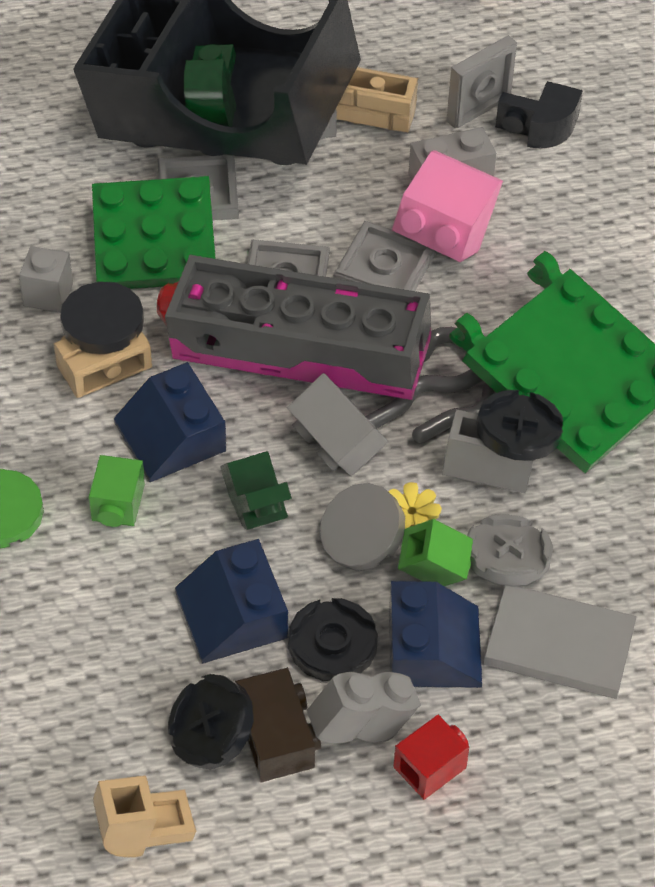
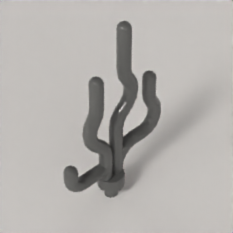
[365,326,496,443]

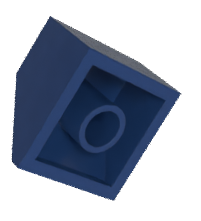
[114,362,226,482]
[175,539,288,664]
[389,581,482,688]

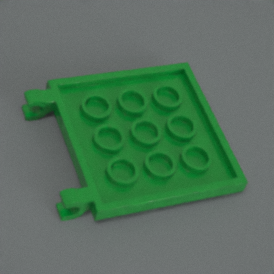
[449,251,655,474]

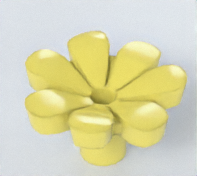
[388,482,442,529]

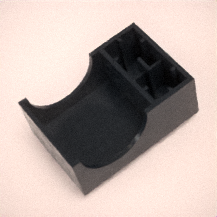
[73,0,361,165]

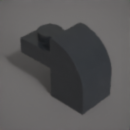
[495,81,583,149]

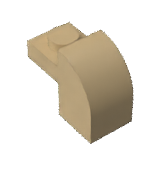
[93,775,196,857]

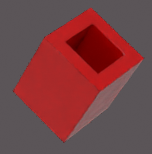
[393,714,470,800]

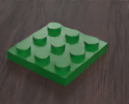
[92,176,216,289]

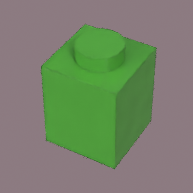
[89,455,145,527]
[398,519,473,586]

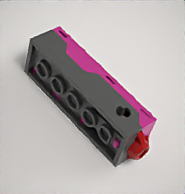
[157,255,431,400]

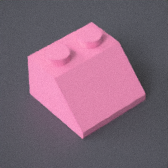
[392,150,503,262]

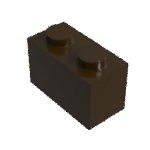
[236,667,321,782]

